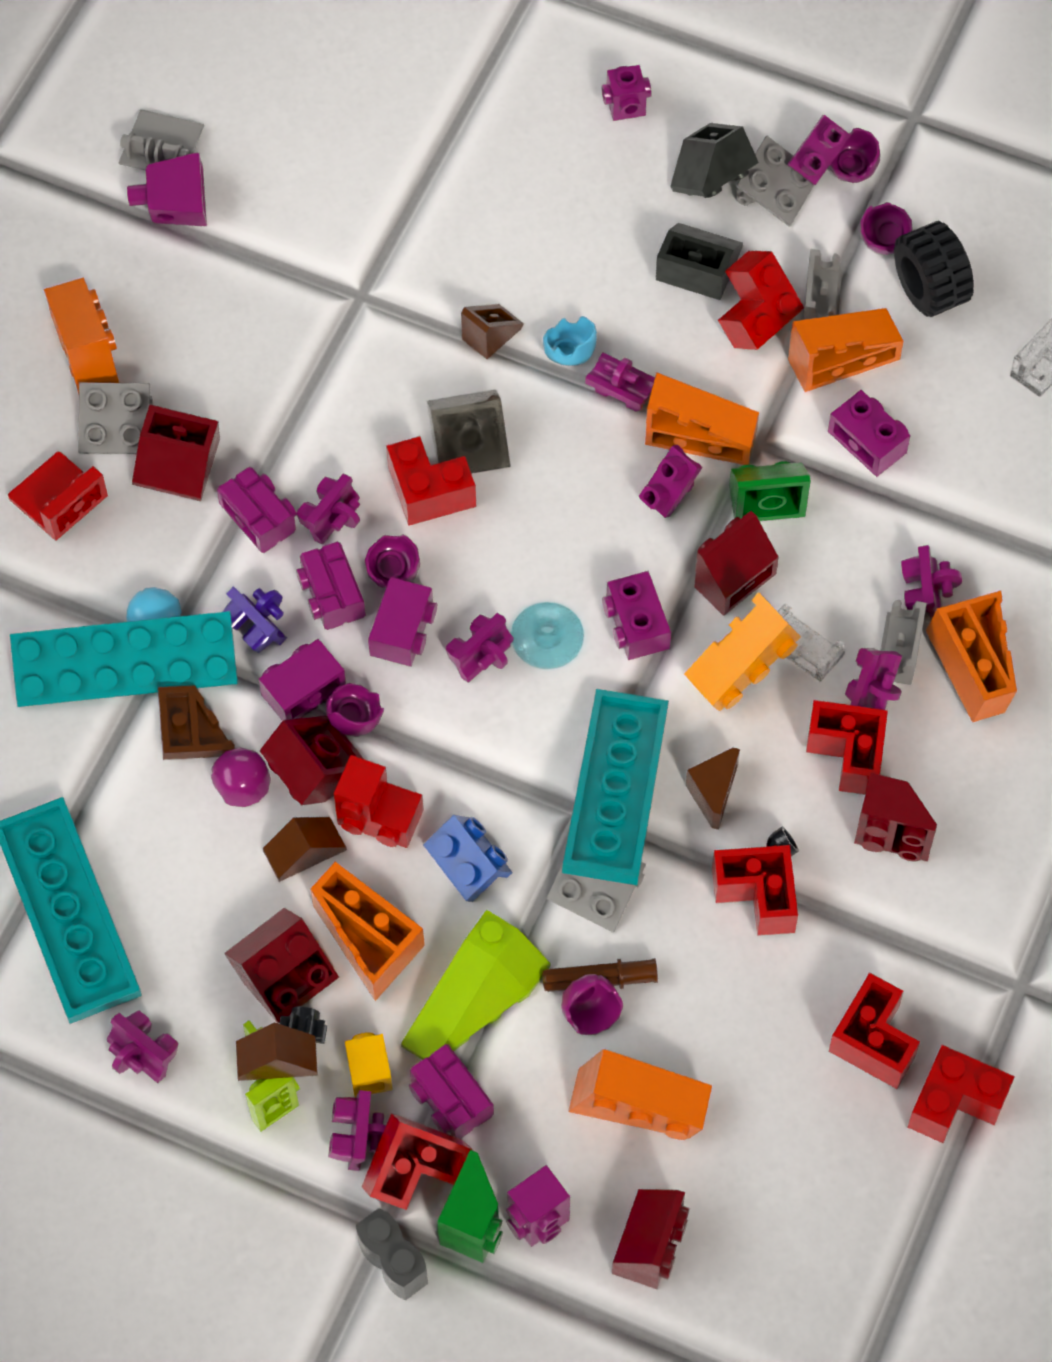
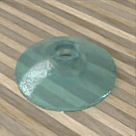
[511,602,584,669]

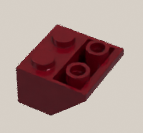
[132,404,220,501]
[694,511,779,616]
[854,773,937,862]
[224,908,339,1023]
[612,1189,690,1289]

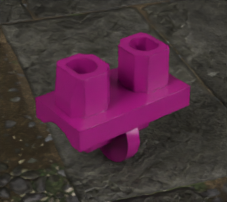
[787,115,851,185]
[585,352,655,412]
[639,445,703,518]
[296,473,360,545]
[901,545,962,619]
[445,612,514,683]
[845,648,902,710]
[107,1010,179,1083]
[328,1090,386,1171]

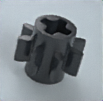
[280,1007,327,1044]

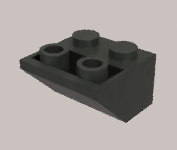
[670,123,759,198]
[656,223,743,300]

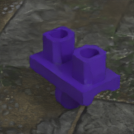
[222,586,288,653]

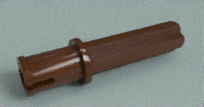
[542,958,658,992]

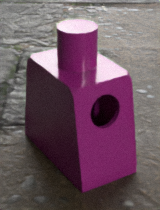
[127,153,207,226]

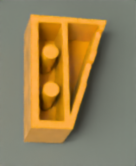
[684,592,801,711]

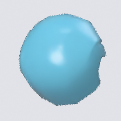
[543,316,597,366]
[126,587,182,622]

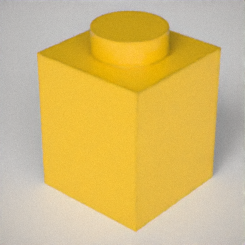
[345,1032,393,1098]

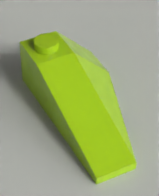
[401,910,551,1060]

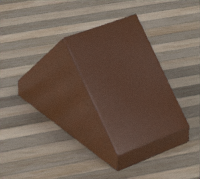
[461,304,524,359]
[686,747,740,830]
[262,817,347,882]
[236,1022,318,1081]

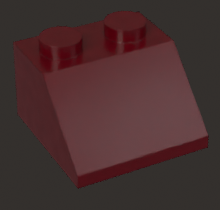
[259,716,364,806]

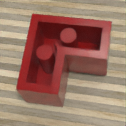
[718,251,805,350]
[386,436,476,526]
[806,700,888,795]
[334,755,424,848]
[712,845,798,936]
[828,972,920,1089]
[907,1045,1015,1143]
[361,1113,473,1210]

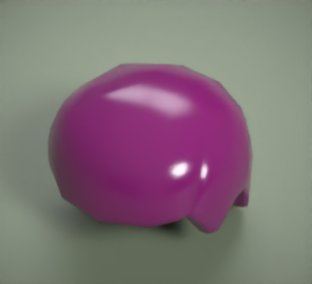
[830,128,880,183]
[860,202,913,255]
[365,534,420,589]
[326,683,384,737]
[211,747,271,807]
[561,974,623,1035]

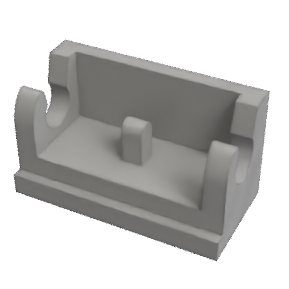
[803,249,842,320]
[880,600,927,685]

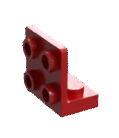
[8,452,108,541]

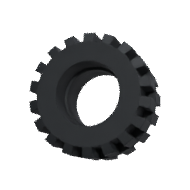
[894,221,974,317]

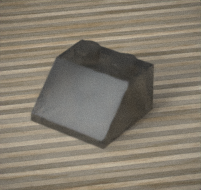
[427,389,511,474]

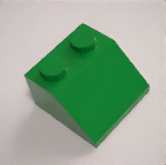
[729,461,811,521]
[437,1150,503,1263]

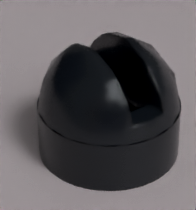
[766,826,799,857]

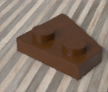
[158,685,235,760]

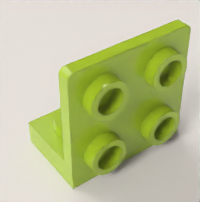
[243,1020,300,1132]

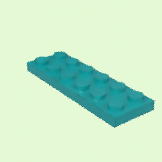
[10,611,238,707]
[562,689,669,886]
[0,797,142,1024]

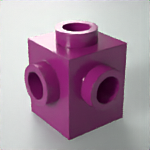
[601,65,652,121]

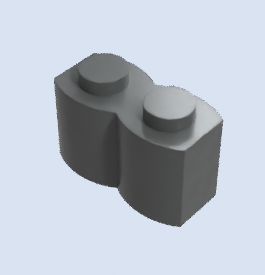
[356,1208,428,1300]

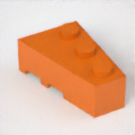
[44,277,119,395]
[788,308,904,392]
[645,372,759,465]
[926,591,1017,722]
[310,862,425,1001]
[568,1049,712,1140]

